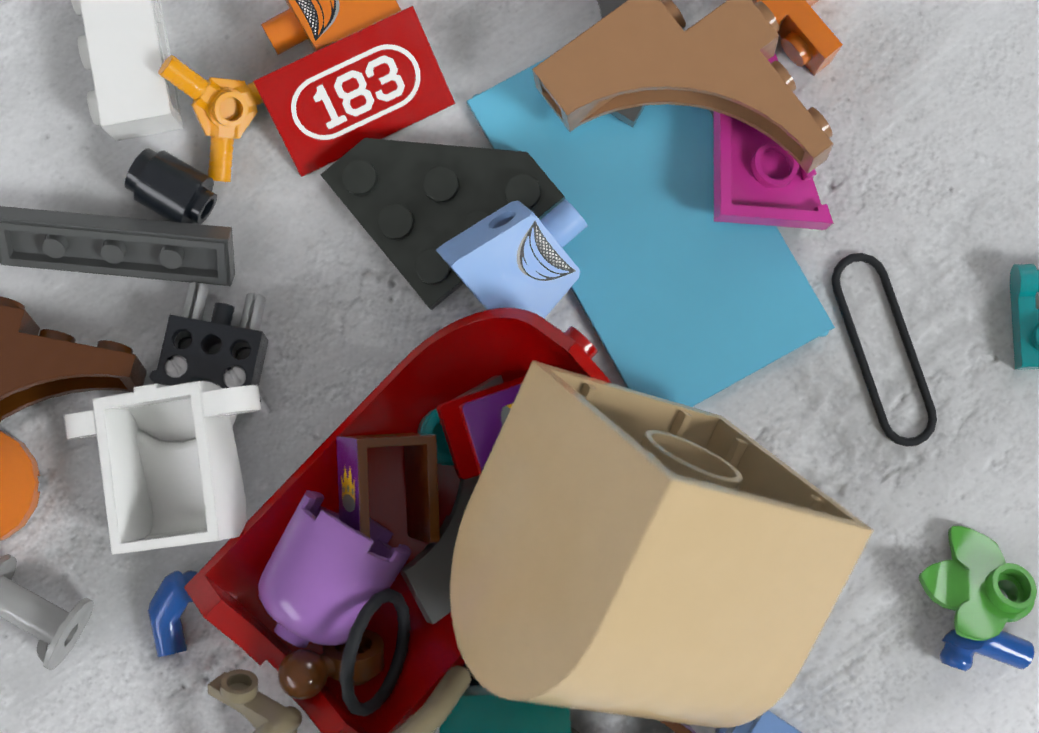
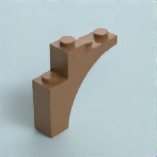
[532,0,834,174]

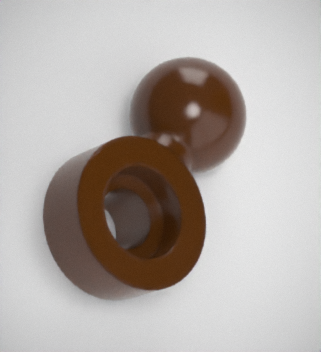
[278,629,385,700]

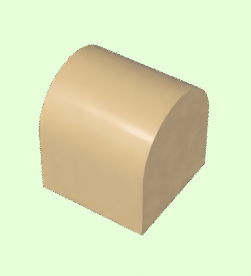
[450,361,873,728]

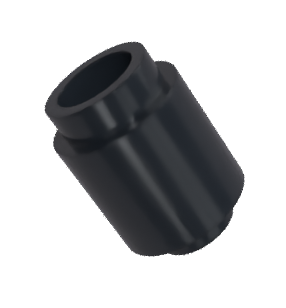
[125,148,217,224]

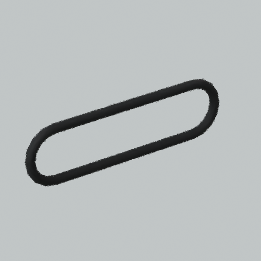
[831,253,937,447]

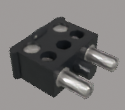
[149,282,269,404]

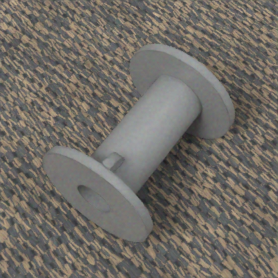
[0,554,94,670]

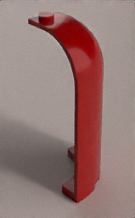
[184,308,611,733]

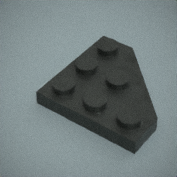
[320,138,565,310]

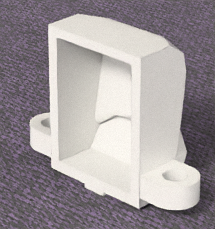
[64,381,261,555]

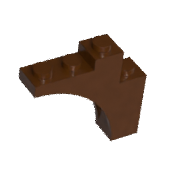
[0,297,147,422]

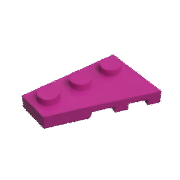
[713,54,834,230]

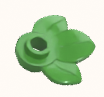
[919,526,1037,641]

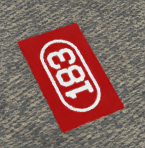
[253,5,455,177]

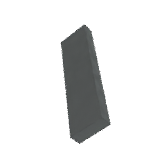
[0,206,235,286]

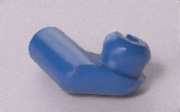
[148,570,198,657]
[940,629,1034,671]

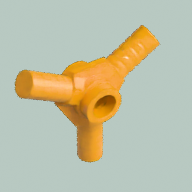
[158,55,264,182]

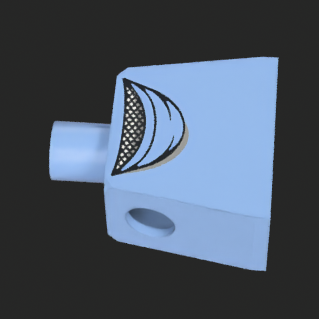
[436,199,588,319]

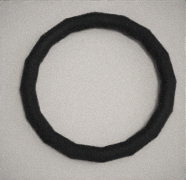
[340,588,411,717]

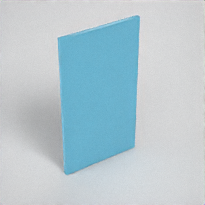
[467,56,835,407]

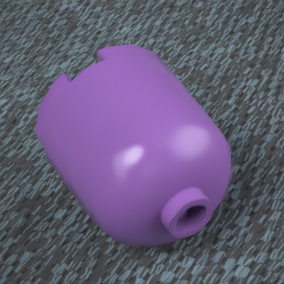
[258,490,411,648]

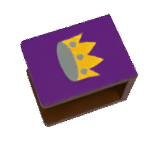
[336,432,440,543]

